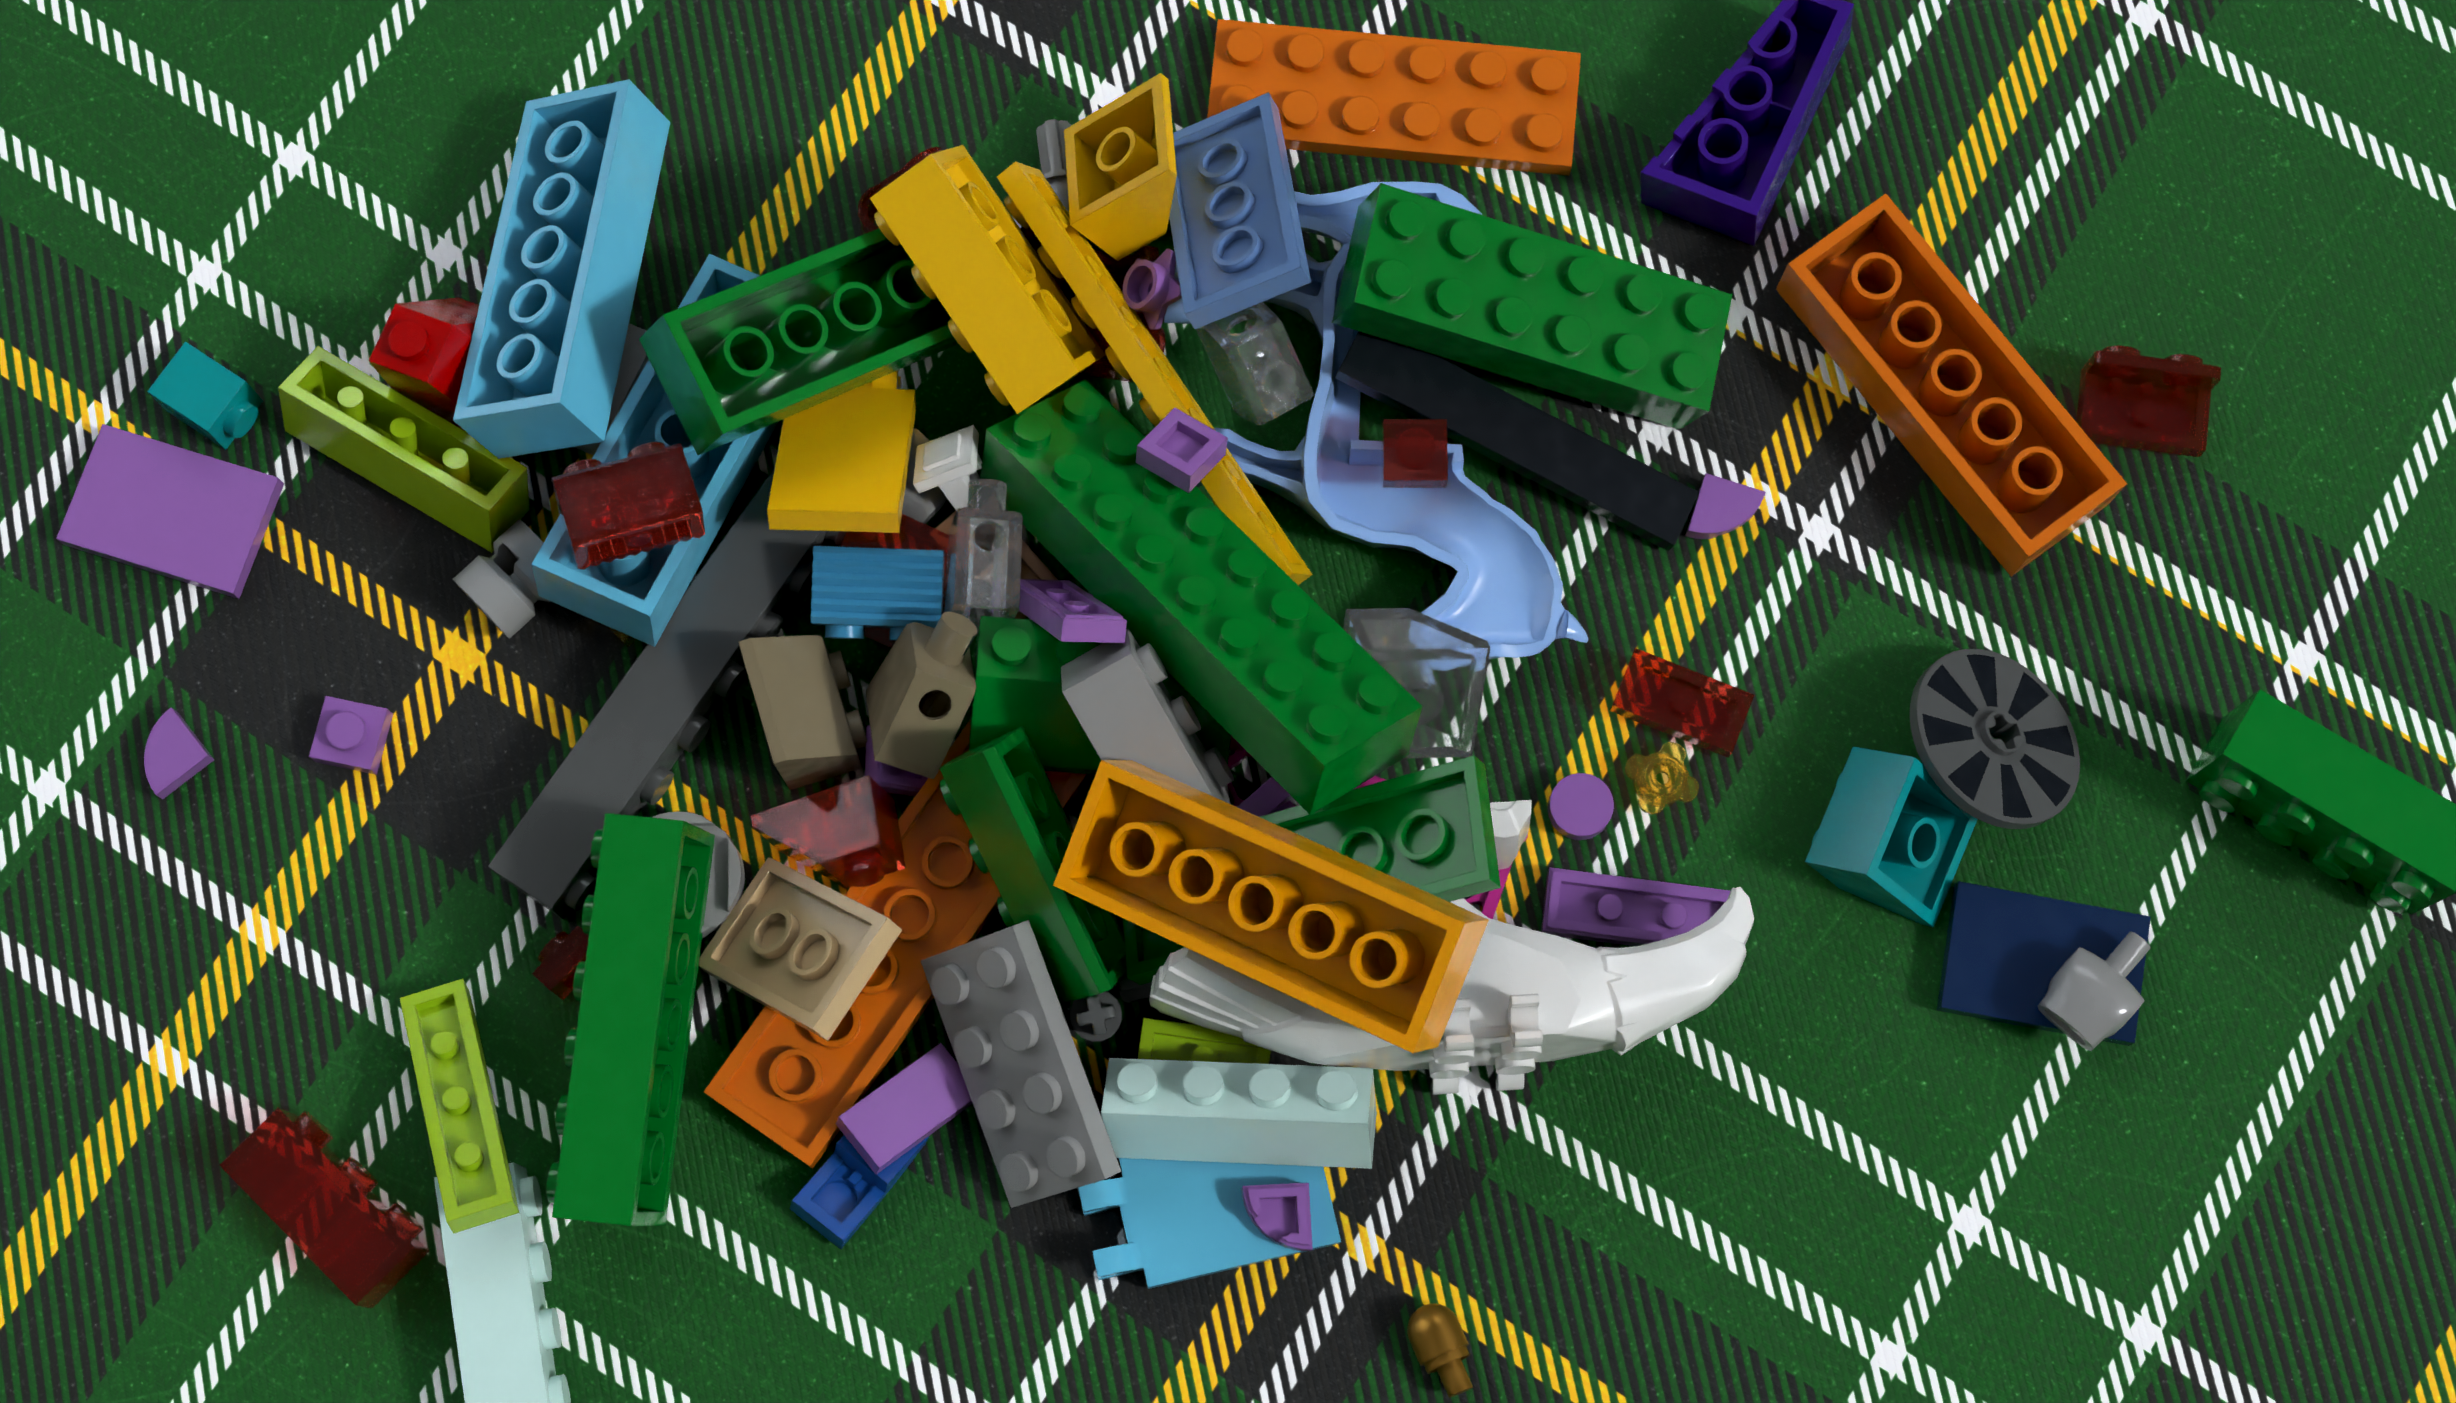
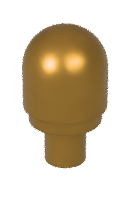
[1407,1303,1473,1398]

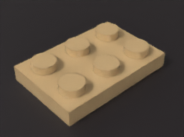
[699,857,902,1041]

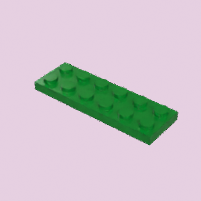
[1123,755,1501,985]

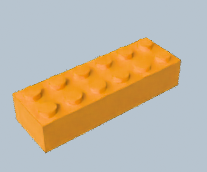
[1053,760,1489,1053]

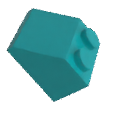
[1805,747,1978,927]

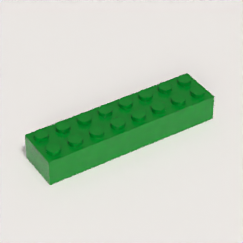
[980,380,1423,815]

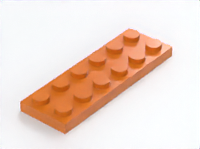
[1207,19,1581,176]

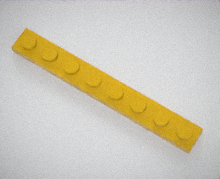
[997,161,1313,585]

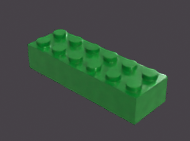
[1332,183,1733,430]
[639,228,958,455]
[546,813,715,1226]

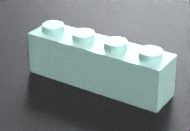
[1101,1058,1377,1169]
[434,1162,571,1403]

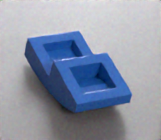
[790,1135,929,1250]

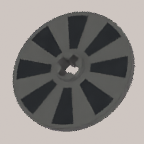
[1910,649,2080,829]

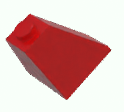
[368,297,479,431]

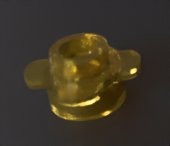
[1625,742,1699,815]

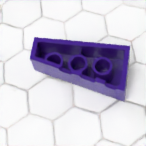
[1640,0,1854,246]

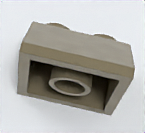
[738,635,867,790]

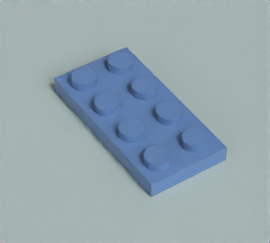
[1169,92,1311,329]

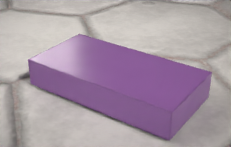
[835,1043,973,1175]

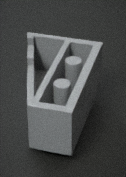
[1061,629,1234,804]

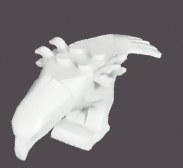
[1149,800,1754,1095]

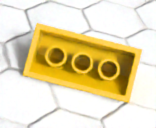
[870,145,1105,414]

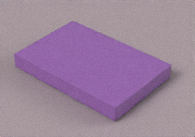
[56,424,284,599]

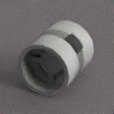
[452,519,551,639]

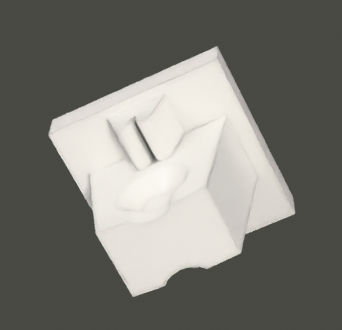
[913,425,983,514]

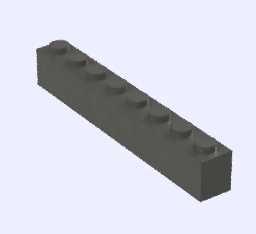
[488,469,850,920]

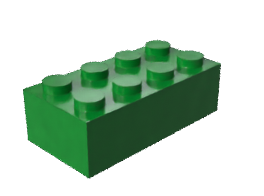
[2186,689,2456,915]

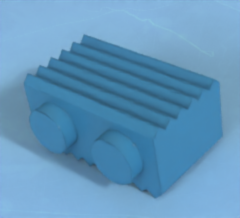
[811,546,944,641]

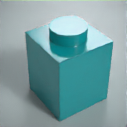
[147,341,263,450]

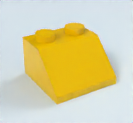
[1064,73,1177,261]

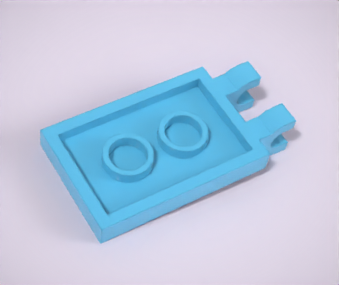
[1078,1158,1341,1289]

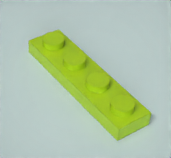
[400,979,519,1234]

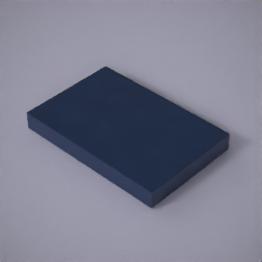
[1936,881,2151,1046]

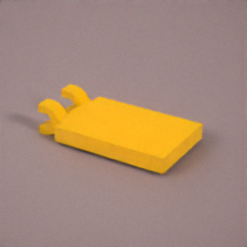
[767,370,916,533]

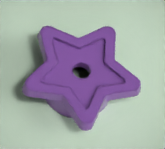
[1123,249,1182,330]

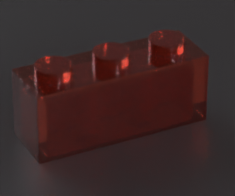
[220,1107,429,1309]

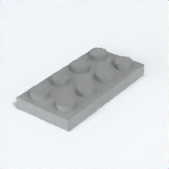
[921,920,1122,1208]

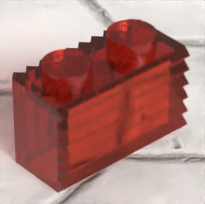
[552,442,705,570]

